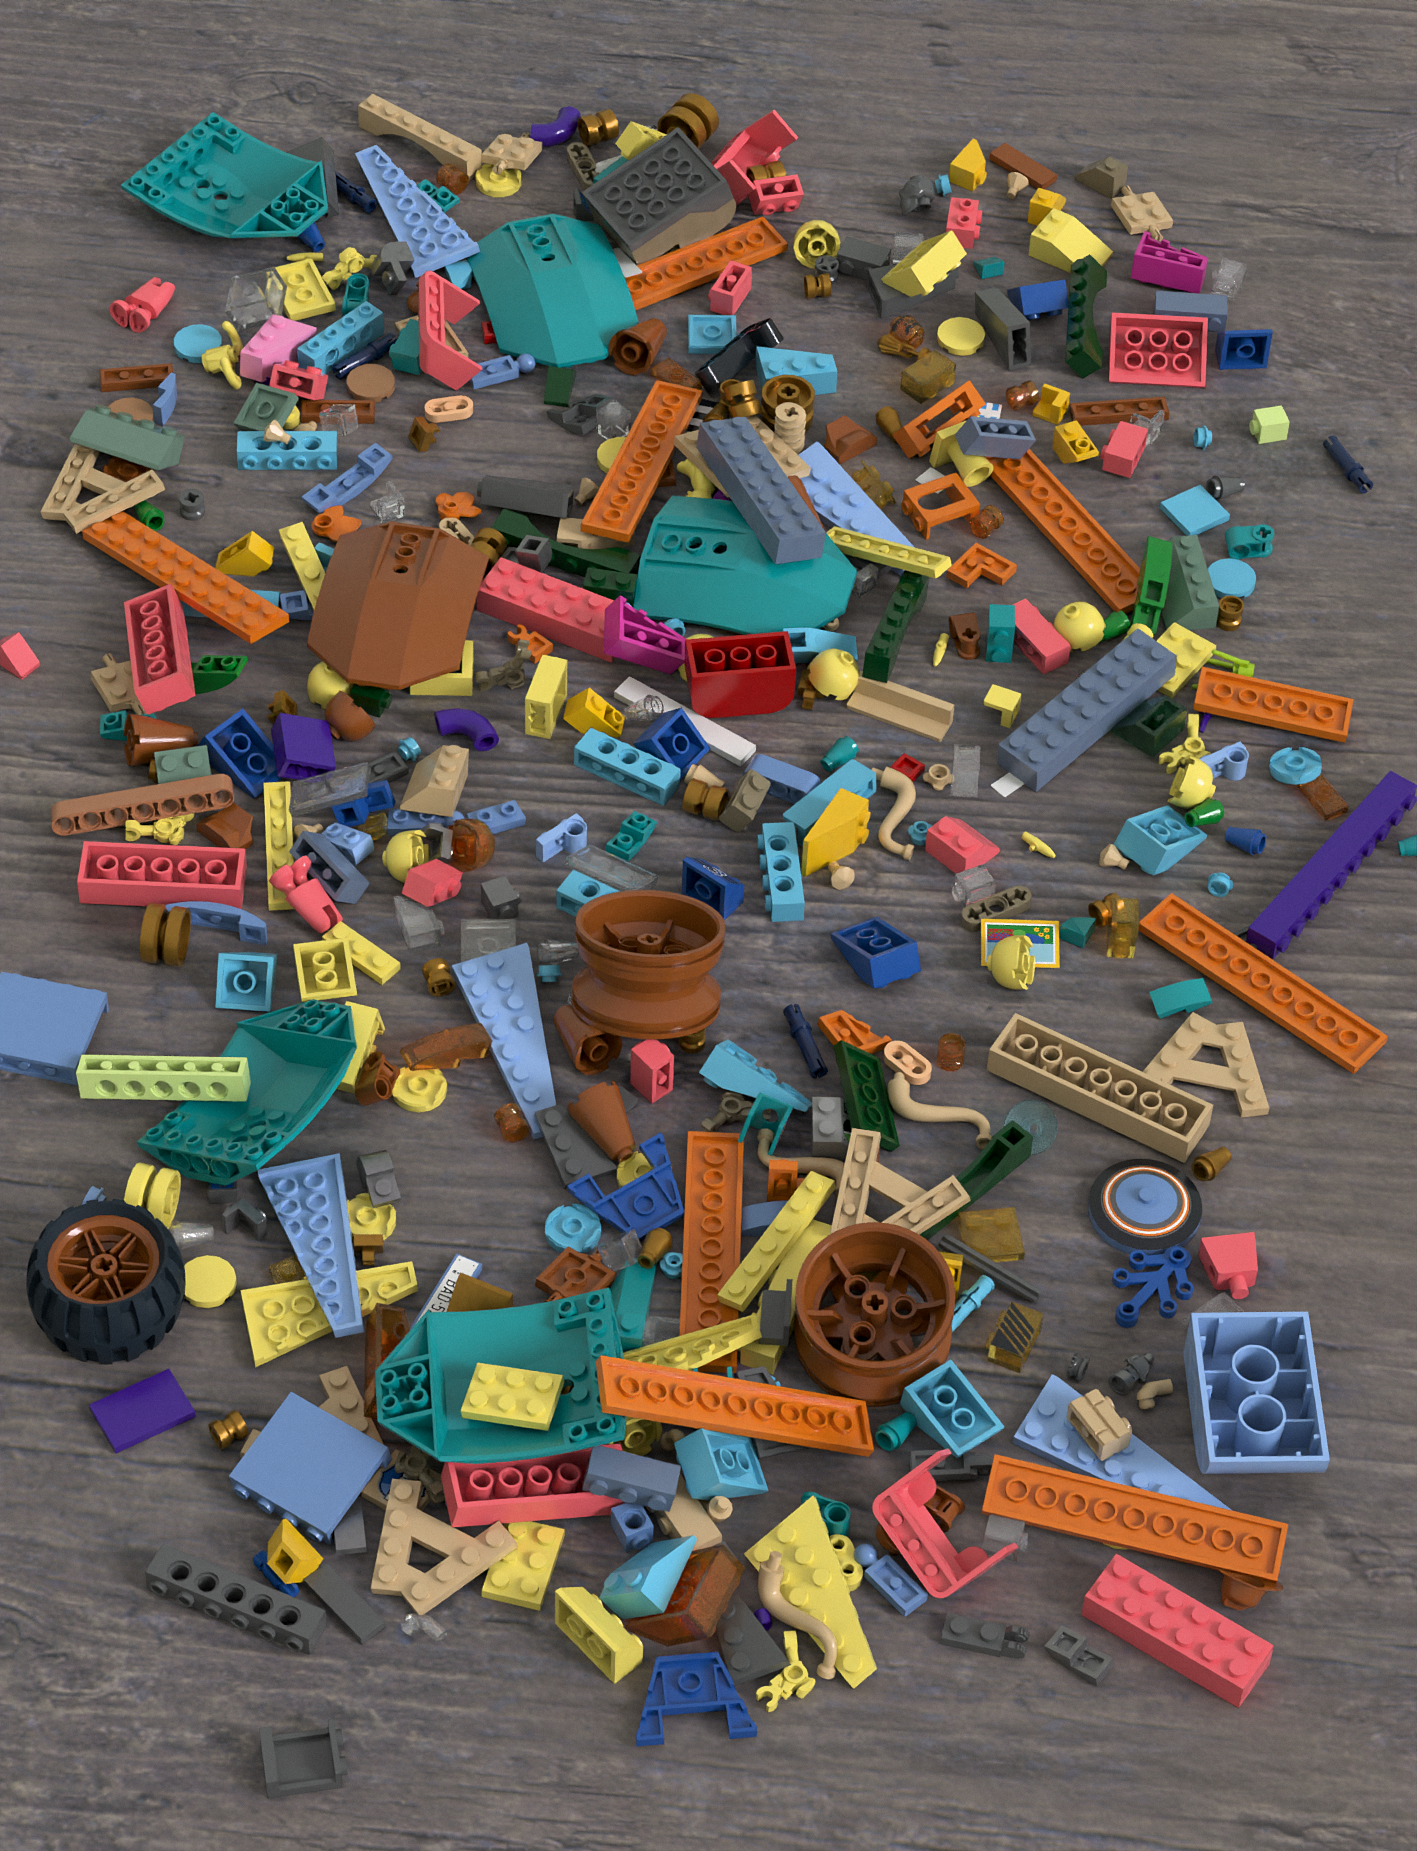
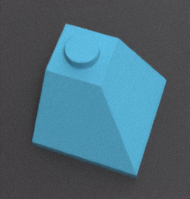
[215,952,278,1012]

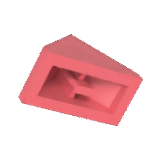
[0,632,40,680]

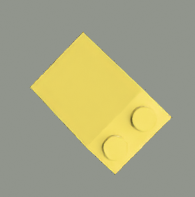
[1028,208,1113,273]
[293,938,357,1002]

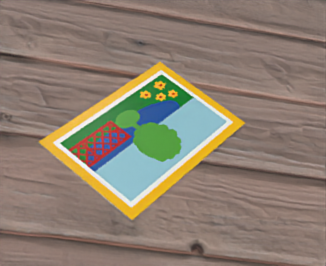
[981,919,1060,968]

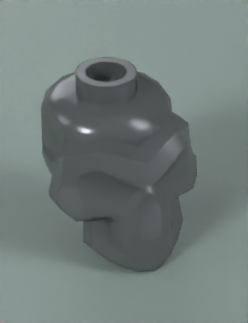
[899,175,935,216]

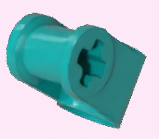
[342,273,370,316]
[1224,524,1274,560]
[800,1492,851,1537]

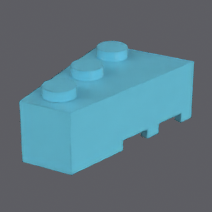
[755,346,838,395]

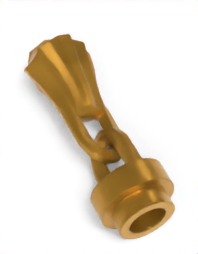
[877,333,934,367]

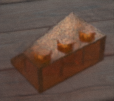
[625,1544,745,1647]

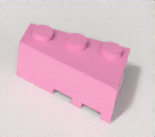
[240,314,317,382]

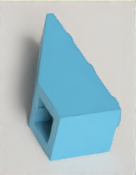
[782,628,858,664]

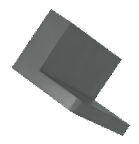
[759,1279,793,1346]

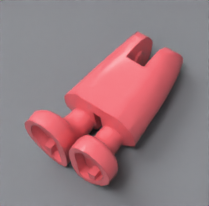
[109,277,175,333]
[269,855,343,933]

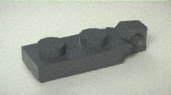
[909,1449,992,1481]

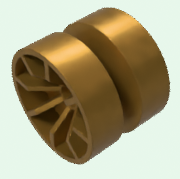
[657,93,719,149]

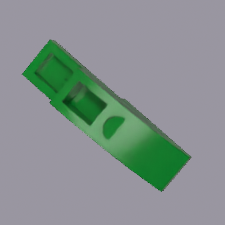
[1131,536,1172,636]
[191,655,248,695]

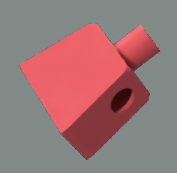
[1198,1232,1258,1299]

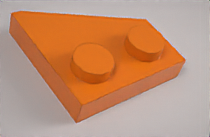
[817,1010,892,1054]

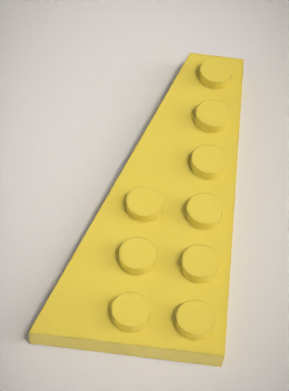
[241,1261,418,1368]
[623,1314,762,1371]
[744,1496,877,1689]

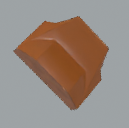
[824,415,877,465]
[196,802,253,850]

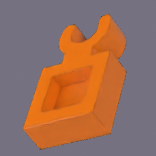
[507,624,553,664]

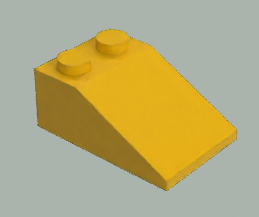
[801,788,871,877]

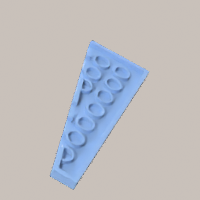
[355,145,480,278]
[798,442,915,576]
[452,943,556,1140]
[257,1153,364,1338]
[1013,1374,1231,1510]

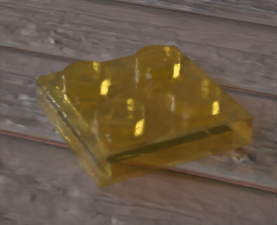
[958,1207,1025,1262]

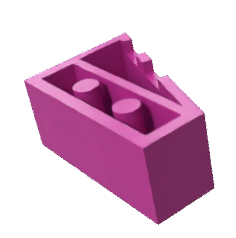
[1131,231,1208,294]
[604,595,687,675]

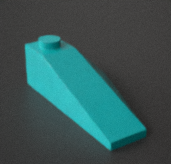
[610,1258,657,1352]

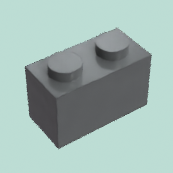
[837,237,891,280]

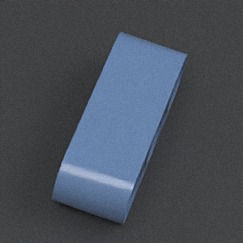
[742,754,822,804]

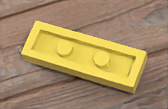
[322,921,401,985]

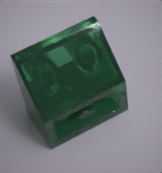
[1112,695,1187,758]

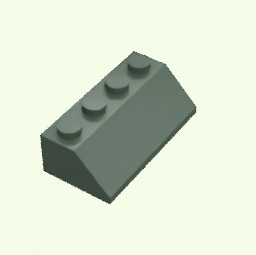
[69,405,185,470]
[1161,535,1219,630]

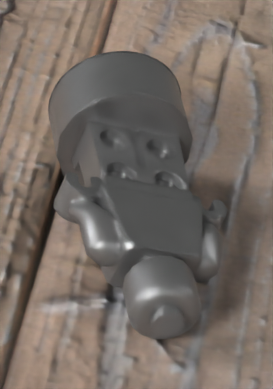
[1109,1352,1154,1395]

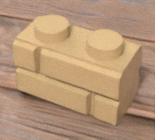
[1066,1389,1132,1461]

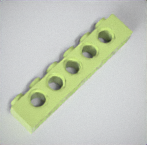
[76,1055,251,1102]

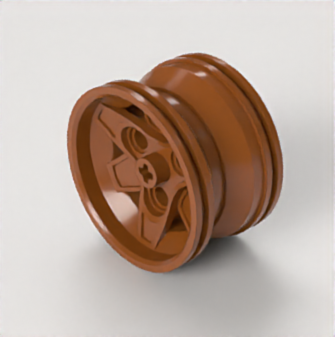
[571,890,725,1039]
[794,1222,956,1407]

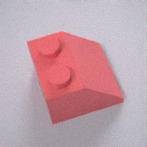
[925,816,1000,880]

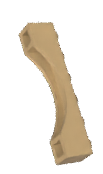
[358,94,482,183]

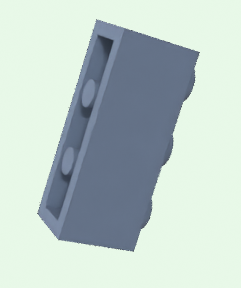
[1153,291,1227,332]
[955,416,1036,459]
[289,831,370,904]
[582,1445,681,1512]

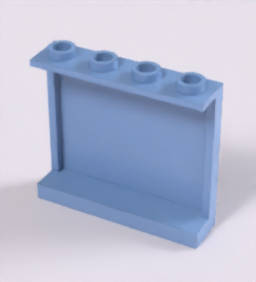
[0,972,109,1086]
[229,1392,392,1545]

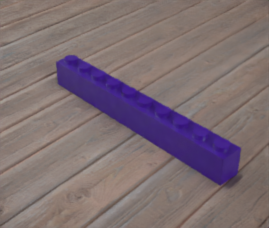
[1246,771,1417,960]

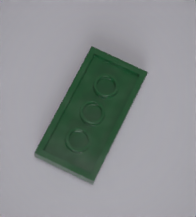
[834,1040,900,1152]

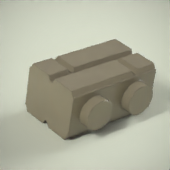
[718,769,771,832]

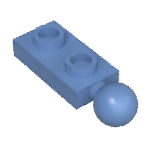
[469,354,535,390]
[449,800,526,840]
[387,809,465,836]
[853,1543,928,1617]

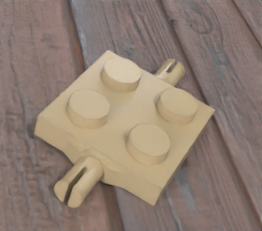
[482,132,542,175]
[1111,185,1173,242]
[91,653,146,715]

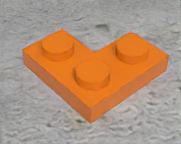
[946,543,1017,588]
[767,1159,805,1202]

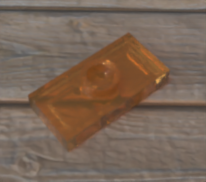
[651,357,702,390]
[1297,773,1349,821]

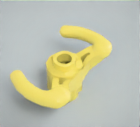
[202,321,243,390]

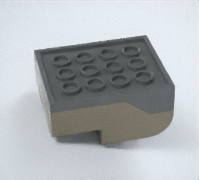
[582,127,736,266]

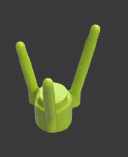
[1192,650,1255,689]

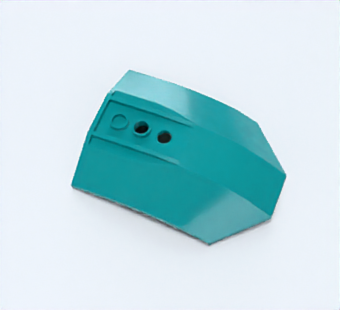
[121,112,328,238]
[465,214,639,368]
[633,495,857,635]
[137,999,357,1186]
[375,1288,627,1464]

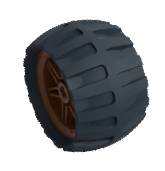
[26,1199,186,1365]

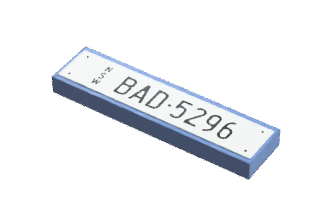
[404,1254,482,1337]

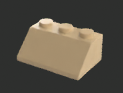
[400,745,469,817]

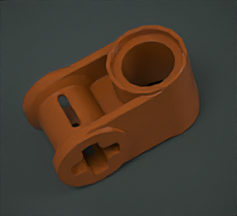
[948,612,981,660]
[355,1051,400,1106]
[924,1485,965,1533]

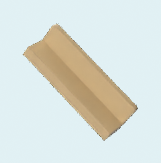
[847,671,955,742]

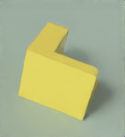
[984,684,1021,728]

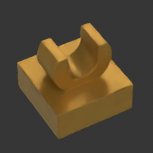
[408,417,440,452]
[267,690,298,724]
[354,1234,384,1266]

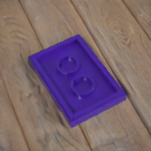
[89,1369,196,1454]

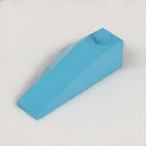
[699,1039,812,1112]

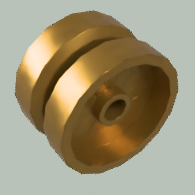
[760,375,815,432]
[140,903,191,967]

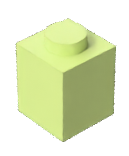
[1249,405,1290,444]

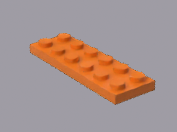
[1193,667,1354,743]

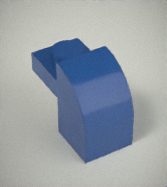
[331,779,396,827]

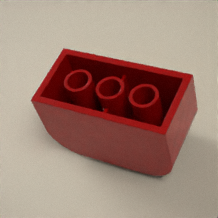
[684,631,796,718]

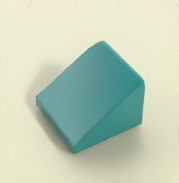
[973,257,1005,279]

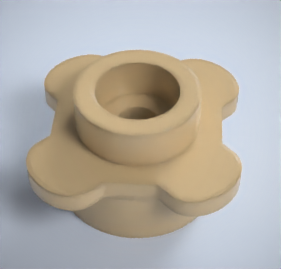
[923,764,954,791]

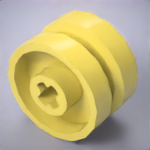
[124,1162,181,1229]

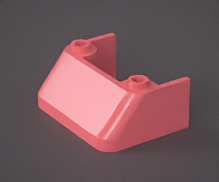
[711,110,798,205]
[418,271,482,391]
[872,1448,1019,1598]

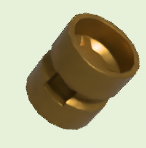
[577,109,619,146]
[746,160,786,183]
[723,380,763,418]
[470,527,507,575]
[682,778,729,821]

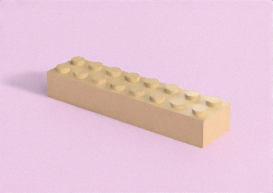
[987,1013,1213,1163]

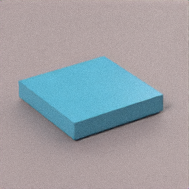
[688,315,736,354]
[1160,485,1230,536]

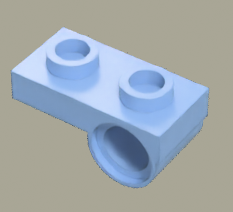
[1200,742,1249,781]
[536,813,587,862]
[321,822,374,867]

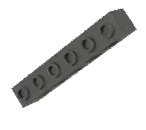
[145,1544,327,1655]

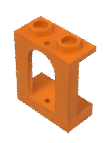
[901,473,980,540]

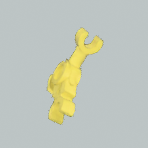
[322,247,377,290]
[1158,714,1211,774]
[126,813,194,845]
[756,1630,816,1712]

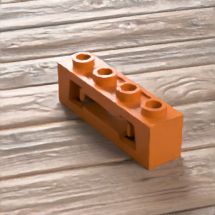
[892,380,986,459]

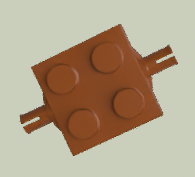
[535,1246,616,1303]

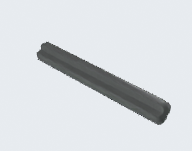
[938,1234,1042,1303]

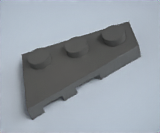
[534,1104,618,1189]
[709,1593,791,1687]

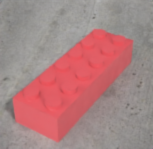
[477,557,616,663]
[124,584,196,715]
[77,841,247,909]
[441,1443,626,1528]
[1081,1554,1274,1708]

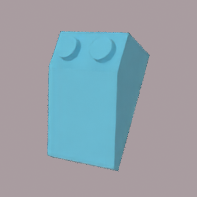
[1113,805,1207,875]
[900,1360,1005,1458]
[674,1428,769,1501]
[599,1535,697,1620]

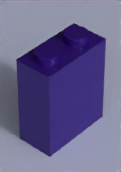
[271,713,336,785]

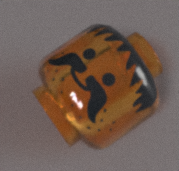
[889,315,924,351]

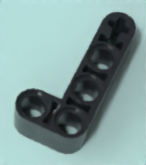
[694,318,784,394]

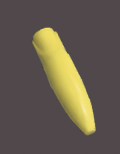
[287,252,324,262]
[933,633,949,667]
[1021,831,1056,858]

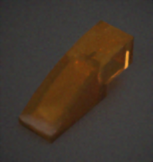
[399,1023,493,1071]

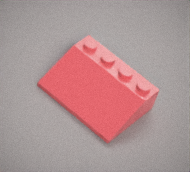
[1108,313,1208,388]

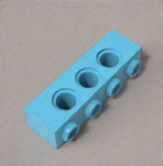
[297,301,384,374]
[237,431,338,470]
[574,728,681,806]
[757,822,805,922]
[556,870,620,917]

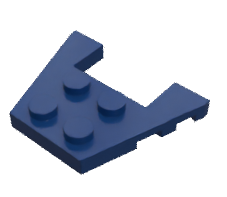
[567,1133,684,1244]
[636,1652,757,1747]

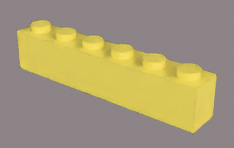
[737,1219,832,1375]

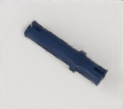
[335,170,377,213]
[332,333,397,379]
[1323,435,1373,493]
[783,1004,828,1078]

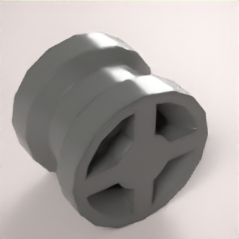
[814,255,839,285]
[179,489,205,521]

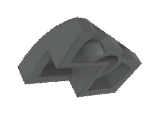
[546,394,617,435]

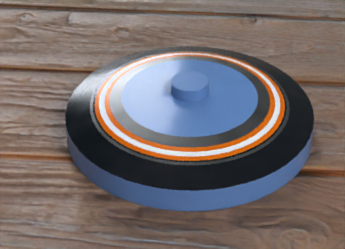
[1088,1159,1202,1255]

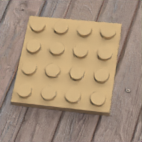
[673,415,811,498]

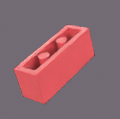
[1012,598,1071,675]

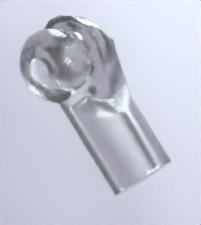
[401,1613,448,1643]

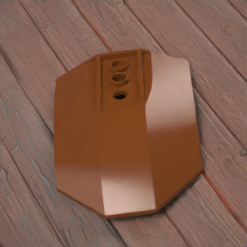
[307,521,489,690]

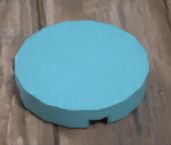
[174,324,222,363]
[1208,558,1256,598]
[1269,747,1322,785]
[545,1204,601,1254]

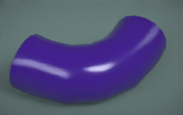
[530,106,581,147]
[434,707,499,751]

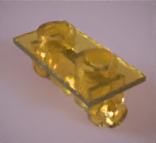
[852,460,896,508]

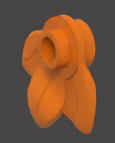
[435,492,482,520]
[311,505,361,542]

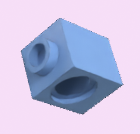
[611,1503,654,1552]

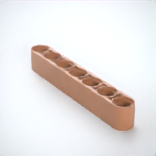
[51,774,234,836]

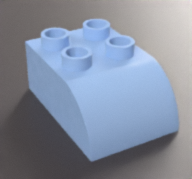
[1183,1312,1330,1474]

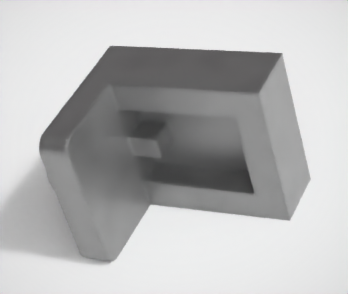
[420,823,454,863]
[221,1198,267,1241]

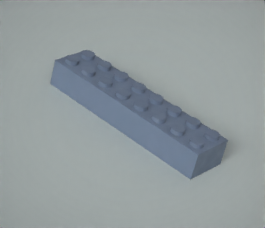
[696,417,826,564]
[998,629,1177,792]

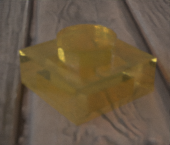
[358,812,388,840]
[269,1255,307,1284]

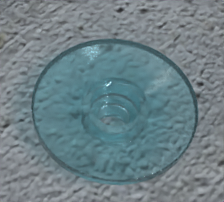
[1003,1100,1058,1155]

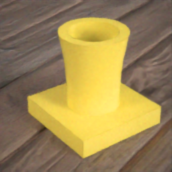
[929,416,994,487]

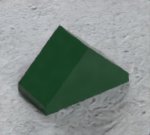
[544,366,576,407]

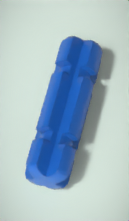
[253,1550,299,1597]

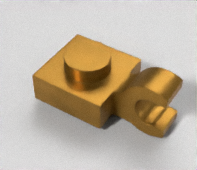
[798,670,824,710]

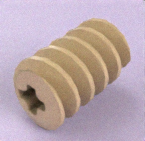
[774,402,806,455]

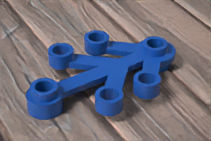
[1112,1246,1194,1328]

